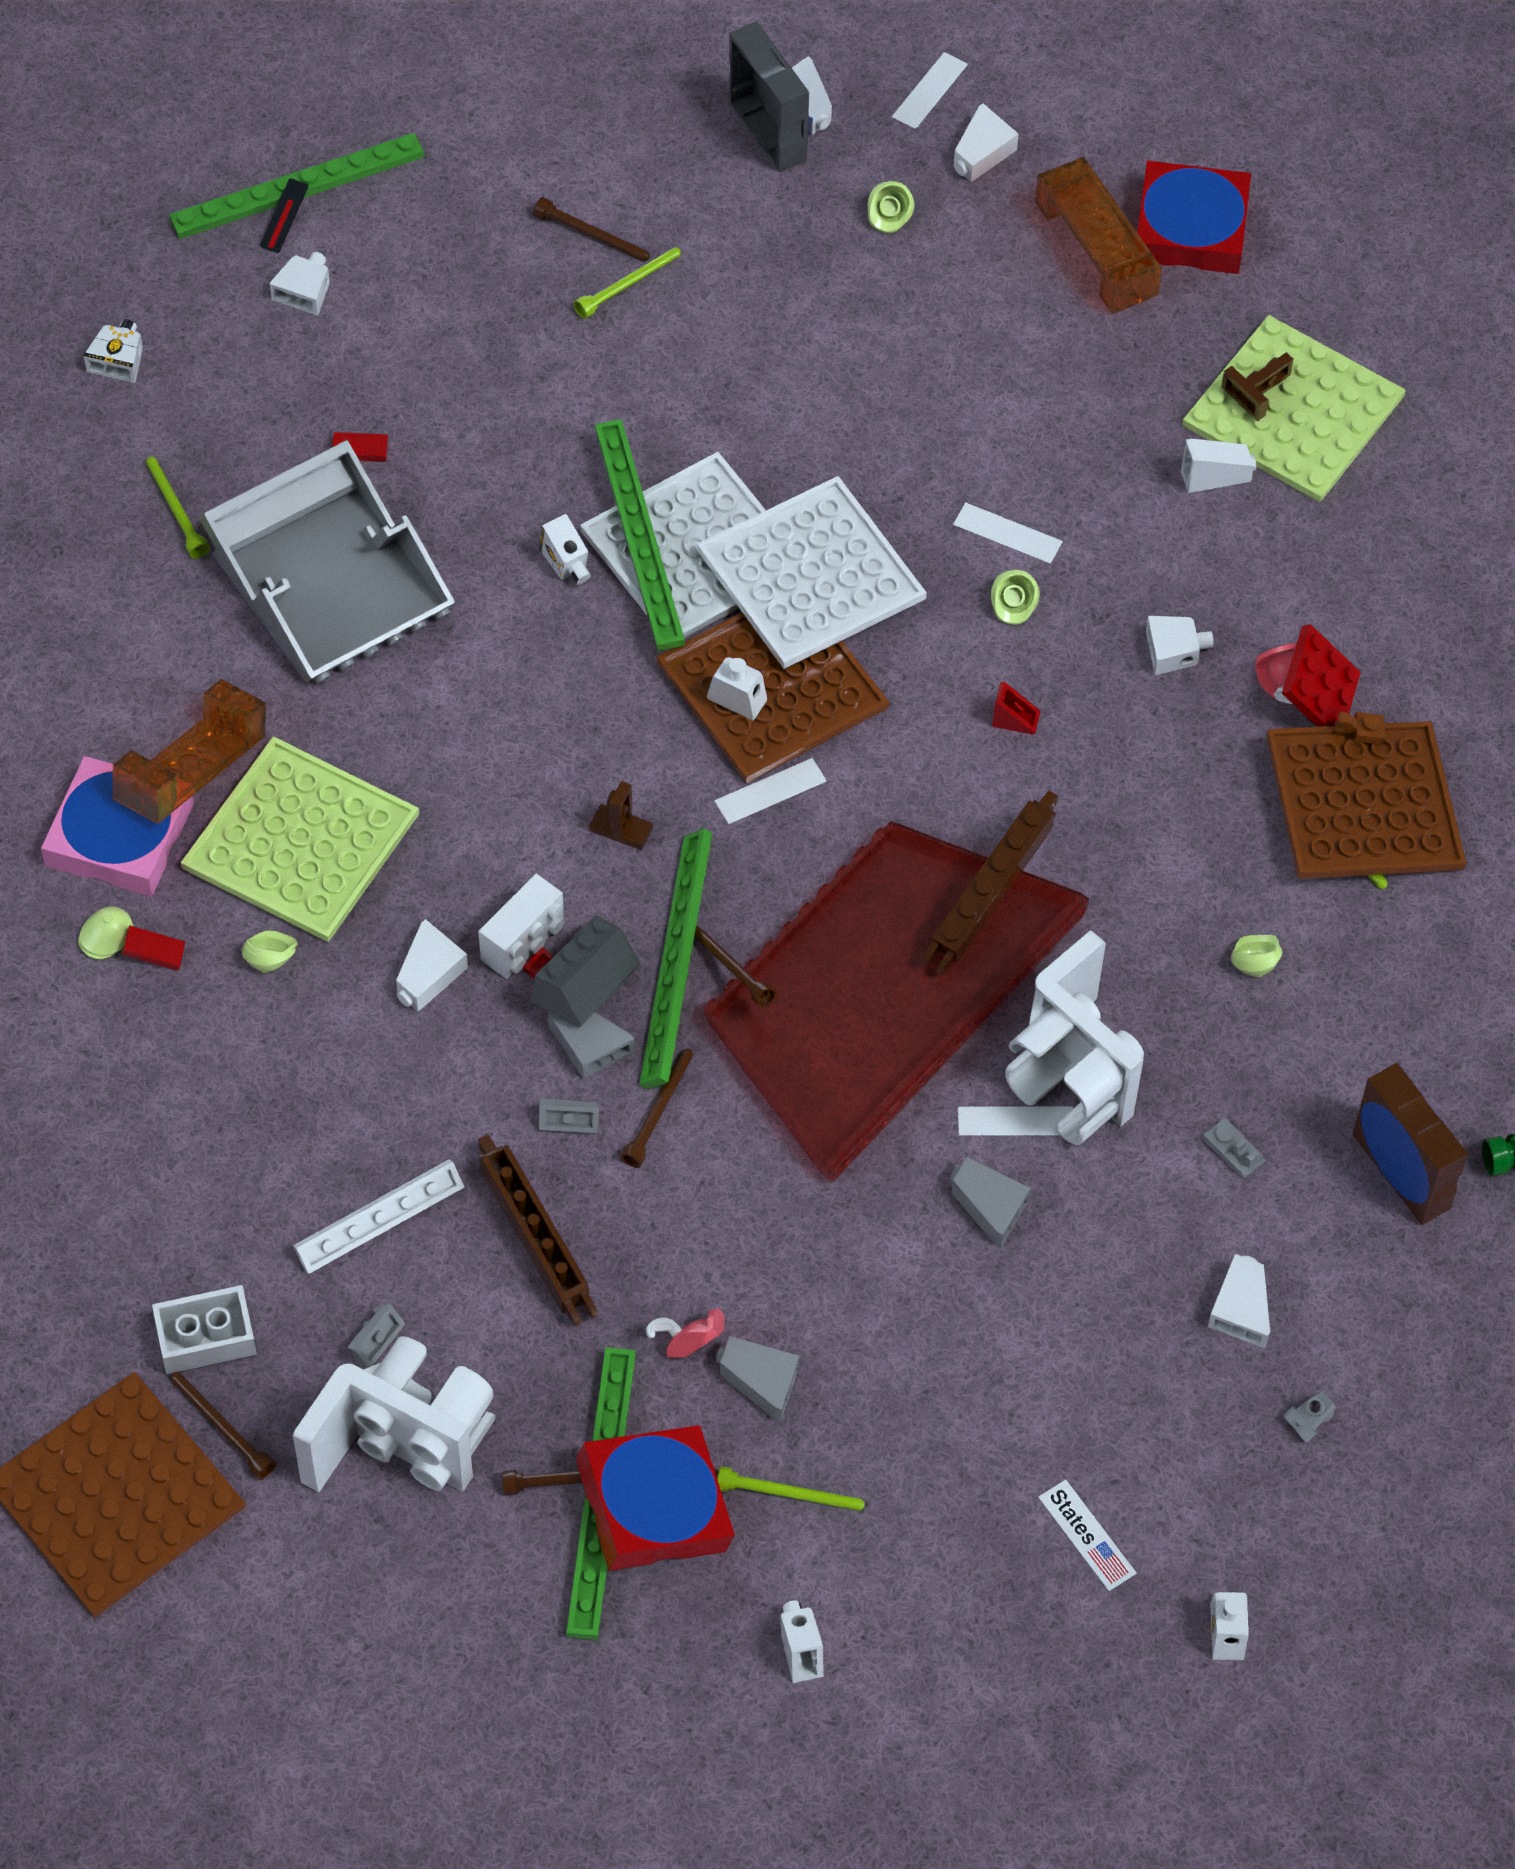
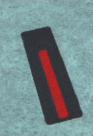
[260,178,309,253]

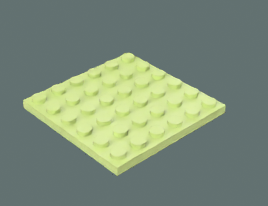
[1182,315,1406,502]
[181,736,419,943]

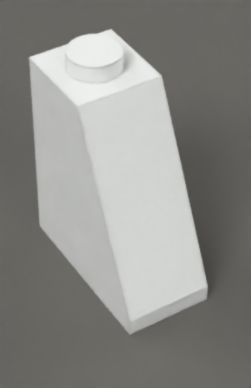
[792,56,832,135]
[954,104,1019,182]
[1181,439,1256,493]
[396,919,468,1012]
[1208,1254,1270,1348]

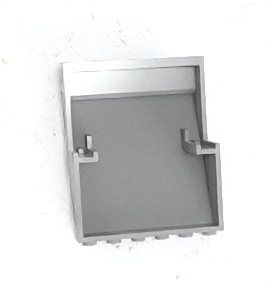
[200,440,455,684]

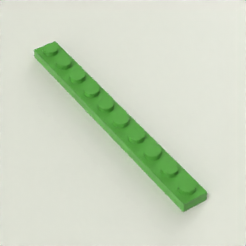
[169,133,424,239]
[595,419,685,651]
[639,828,712,1090]
[566,1347,636,1641]

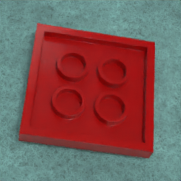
[1282,624,1361,727]

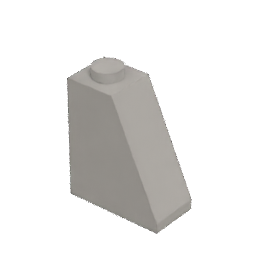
[548,1011,634,1079]
[950,1157,1031,1248]
[716,1336,800,1422]

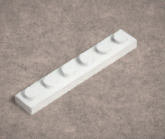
[293,1159,464,1274]

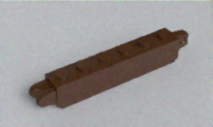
[921,790,1059,975]
[478,1134,598,1327]

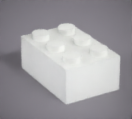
[478,874,564,979]
[152,1285,257,1374]

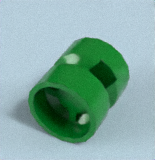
[1482,1133,1515,1176]

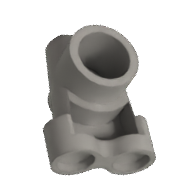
[1283,1390,1337,1442]

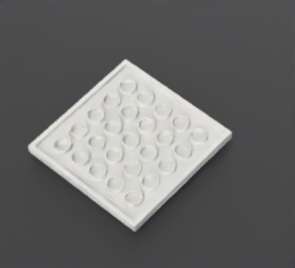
[580,452,766,639]
[697,476,927,669]

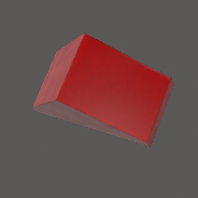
[992,681,1041,735]

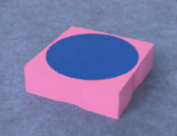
[41,756,194,897]

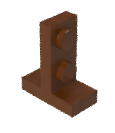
[1221,352,1294,421]
[589,781,653,851]

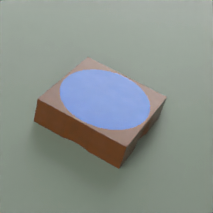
[1353,1063,1468,1225]

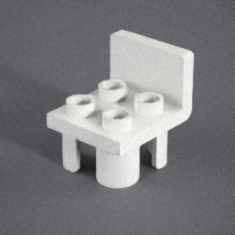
[1005,931,1144,1145]
[293,1336,495,1492]

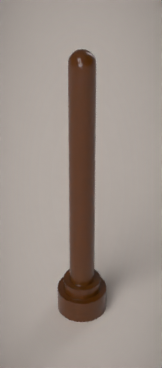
[533,196,650,261]
[694,926,777,1008]
[619,1049,693,1168]
[171,1372,277,1480]
[503,1470,582,1496]

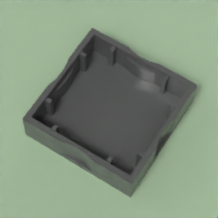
[728,21,809,172]

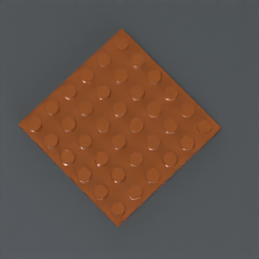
[657,612,889,783]
[1266,721,1467,879]
[0,1371,246,1618]

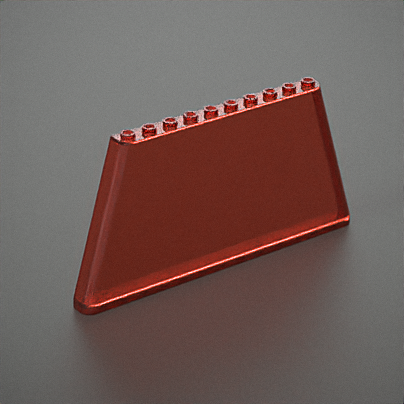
[704,821,1089,1182]

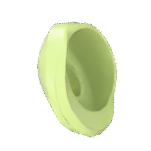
[868,181,914,233]
[991,570,1040,625]
[78,906,133,959]
[242,931,298,973]
[1231,935,1282,977]

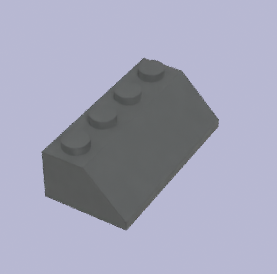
[530,915,640,1028]

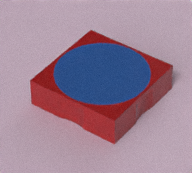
[1134,160,1251,274]
[575,1425,735,1571]

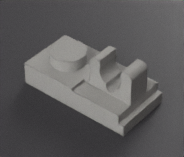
[539,1099,599,1133]
[1202,1118,1265,1180]
[347,1304,405,1368]

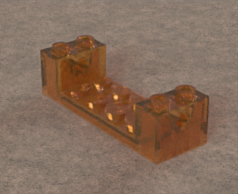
[1035,157,1162,314]
[112,679,266,824]

